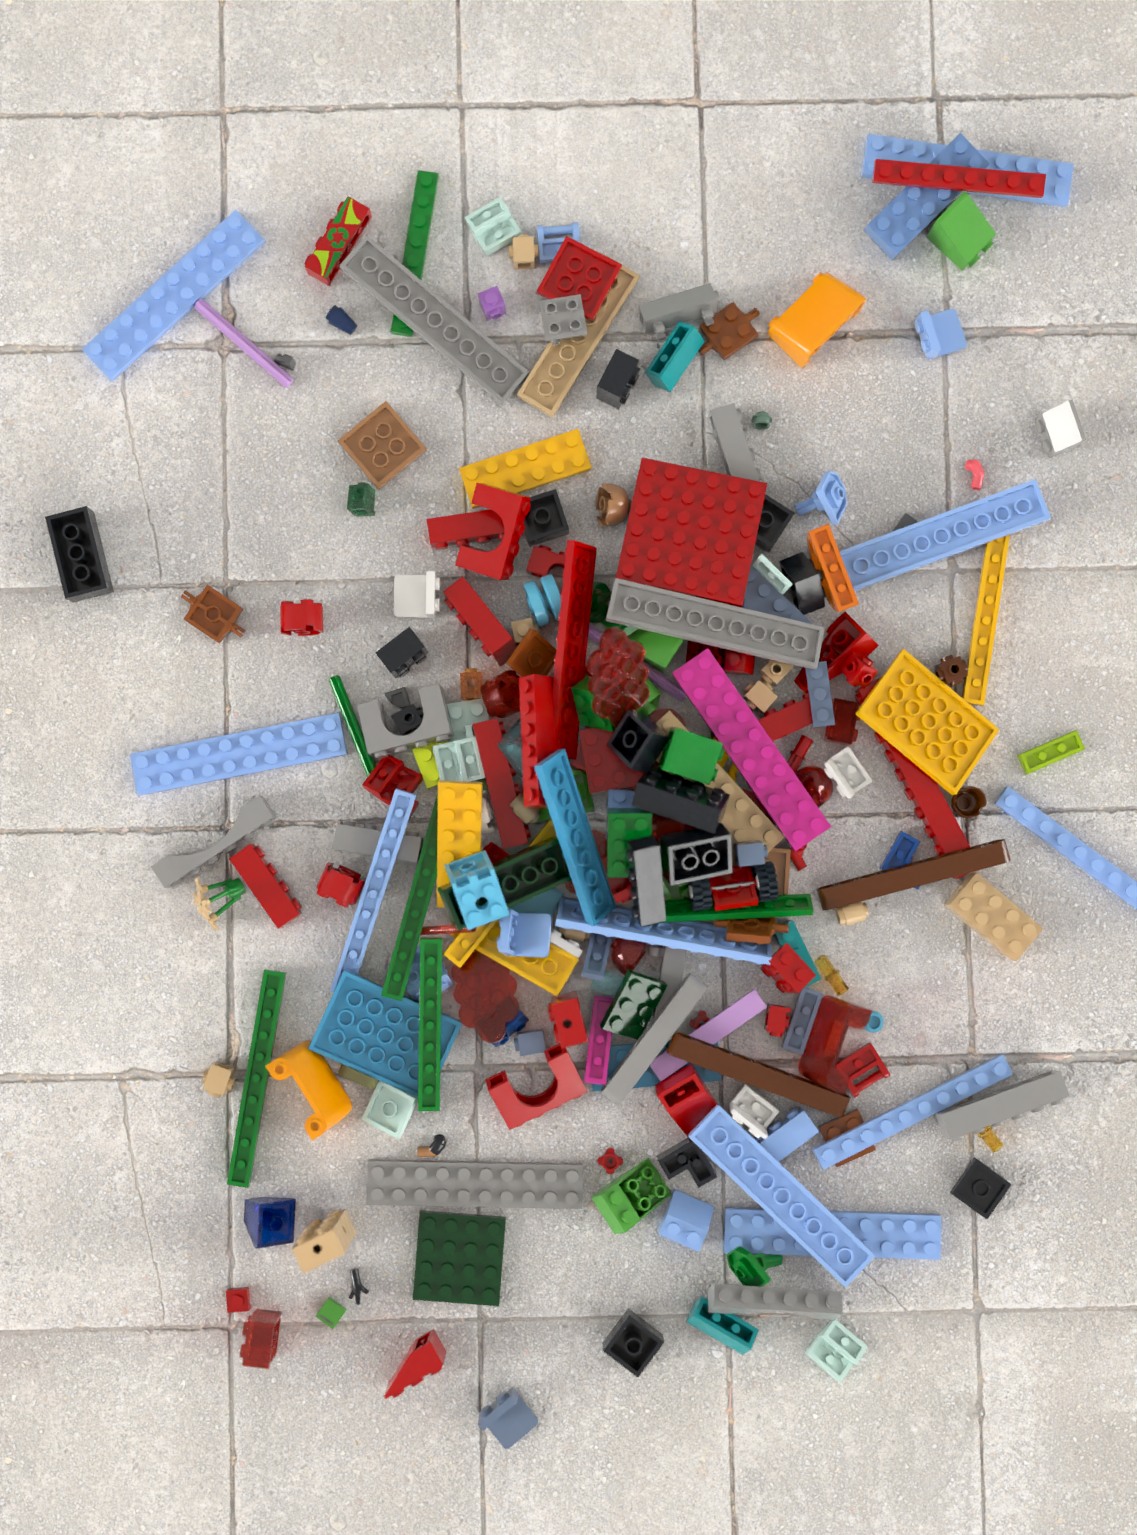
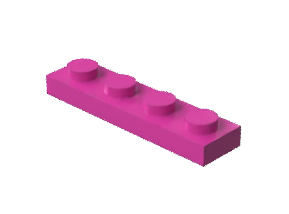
[584,995,614,1085]

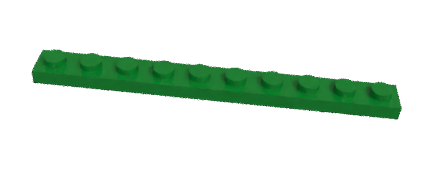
[381,792,438,1001]
[227,969,287,1188]

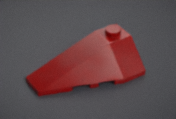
[794,611,879,694]

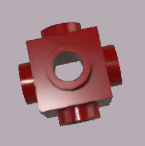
[839,652,878,688]

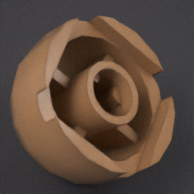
[595,483,632,526]

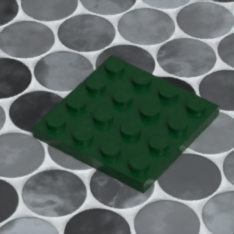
[413,1210,506,1306]

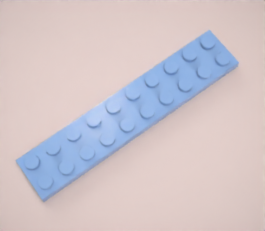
[861,134,1074,207]
[82,210,265,381]
[839,479,1051,592]
[130,713,348,796]
[555,896,772,965]
[688,1104,875,1288]
[724,1207,941,1260]

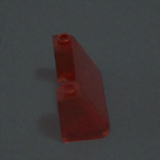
[798,995,872,1095]

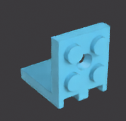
[444,850,510,930]

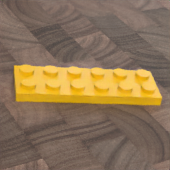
[459,429,592,509]
[437,780,483,908]
[446,919,579,997]

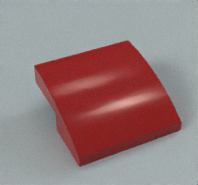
[362,754,423,806]

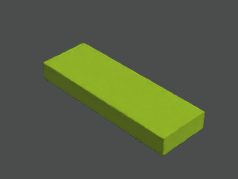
[1017,730,1085,775]

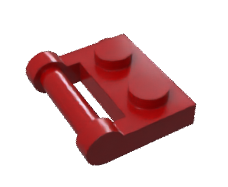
[834,1042,891,1098]

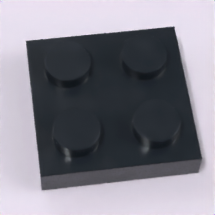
[950,1157,1012,1219]

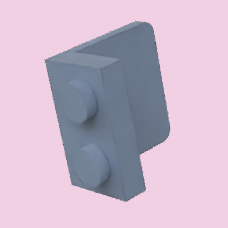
[478,1387,538,1449]

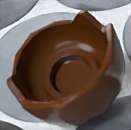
[951,786,987,819]

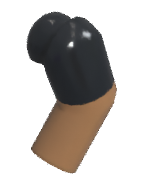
[417,1134,446,1157]

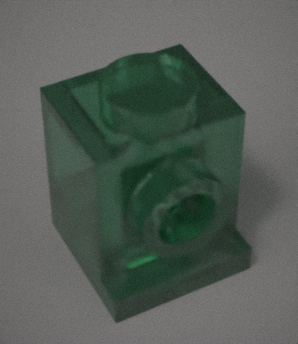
[347,482,375,517]

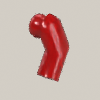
[790,844,807,871]

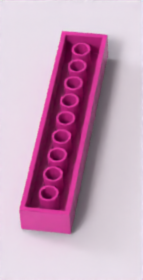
[672,648,831,851]

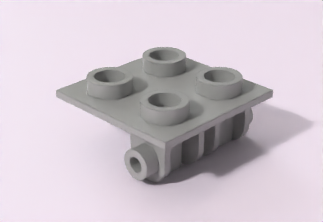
[539,294,588,345]

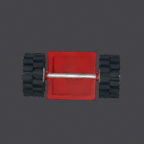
[687,861,779,911]

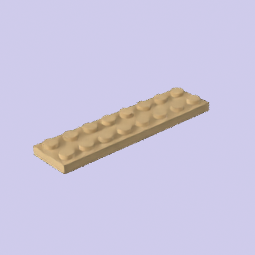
[517,254,640,418]
[656,710,785,866]

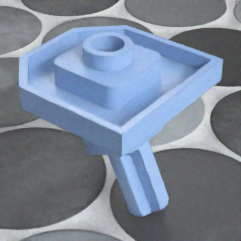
[795,471,847,525]

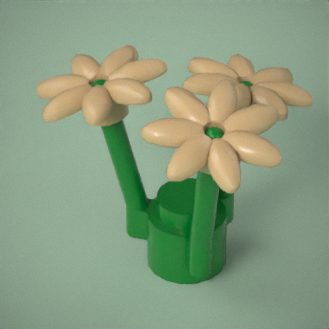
[193,876,246,930]

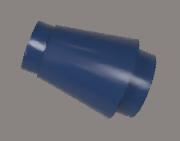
[325,305,358,335]

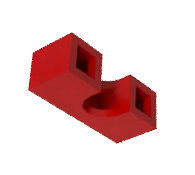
[526,545,566,578]

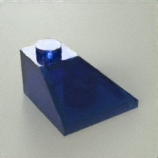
[244,1197,296,1249]

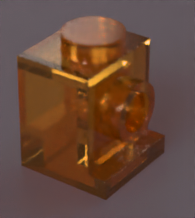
[460,668,483,700]

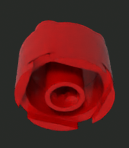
[280,599,324,636]
[316,862,366,908]

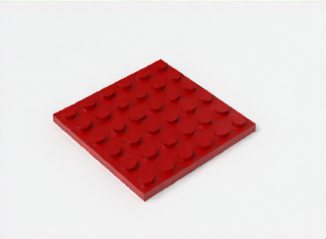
[616,457,767,607]

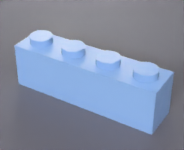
[754,1107,819,1162]

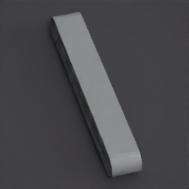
[601,973,708,1105]

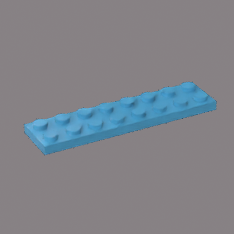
[534,749,616,926]

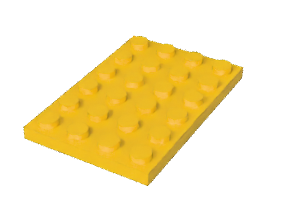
[855,649,999,795]

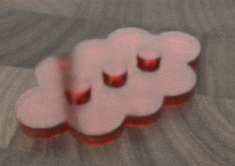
[586,627,650,728]
[451,950,520,1043]

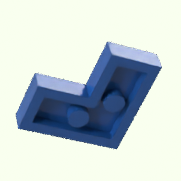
[880,831,920,889]

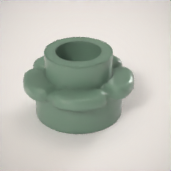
[752,411,772,430]

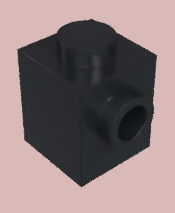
[391,704,423,736]

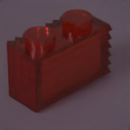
[824,698,860,746]

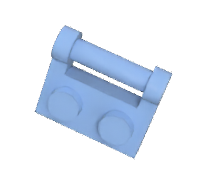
[537,222,580,263]

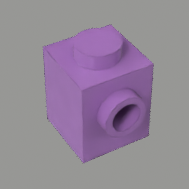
[478,286,506,321]

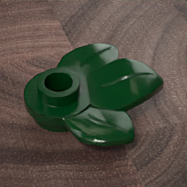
[590,582,612,623]

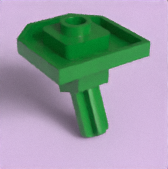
[726,1246,783,1287]

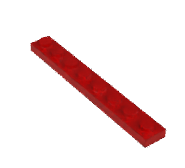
[872,159,1046,198]

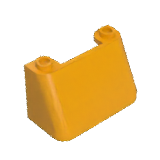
[767,272,867,369]
[265,1040,352,1141]

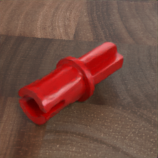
[787,735,814,773]

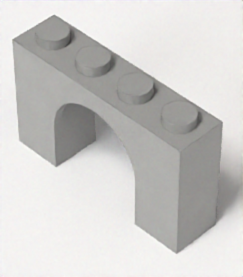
[357,683,454,759]

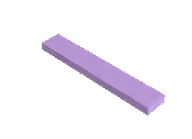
[650,989,767,1081]

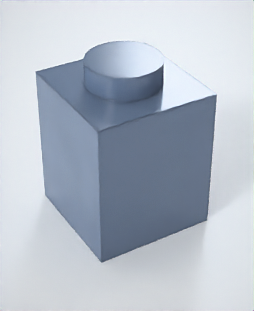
[734,840,768,867]
[514,1028,546,1056]

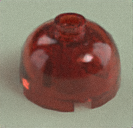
[795,765,833,808]
[611,937,650,976]

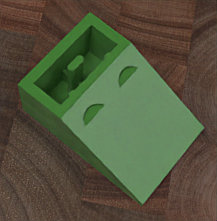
[591,1158,672,1234]

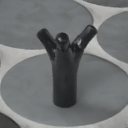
[349,1268,369,1305]

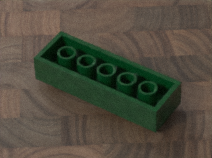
[437,836,572,931]

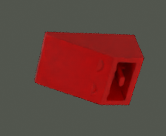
[686,640,755,675]
[655,1064,717,1137]
[384,1329,447,1399]

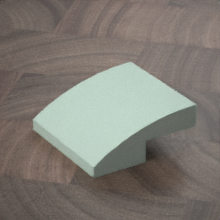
[464,197,522,256]
[752,554,793,595]
[432,736,485,782]
[804,1320,868,1383]

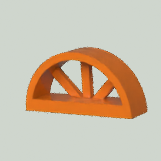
[807,524,859,612]

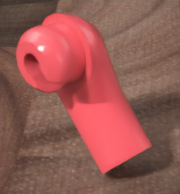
[965,459,985,490]

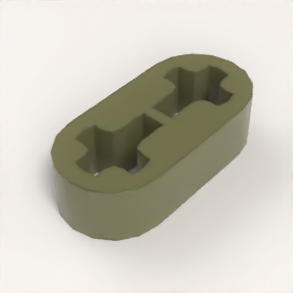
[338,1064,379,1090]

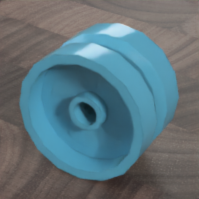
[523,574,561,628]

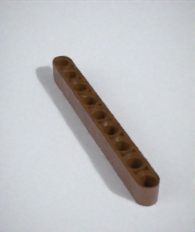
[817,839,1011,910]
[667,1031,851,1118]

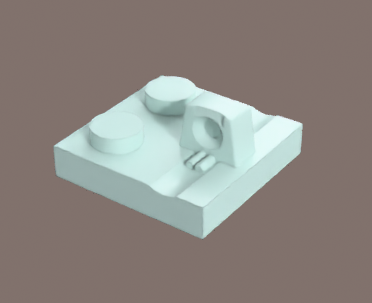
[447,698,490,742]
[362,1080,418,1139]

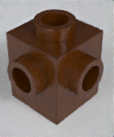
[934,655,968,687]

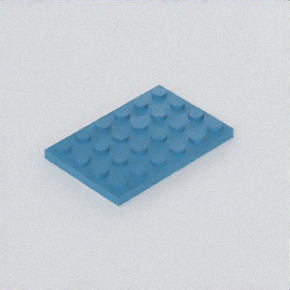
[308,969,463,1097]

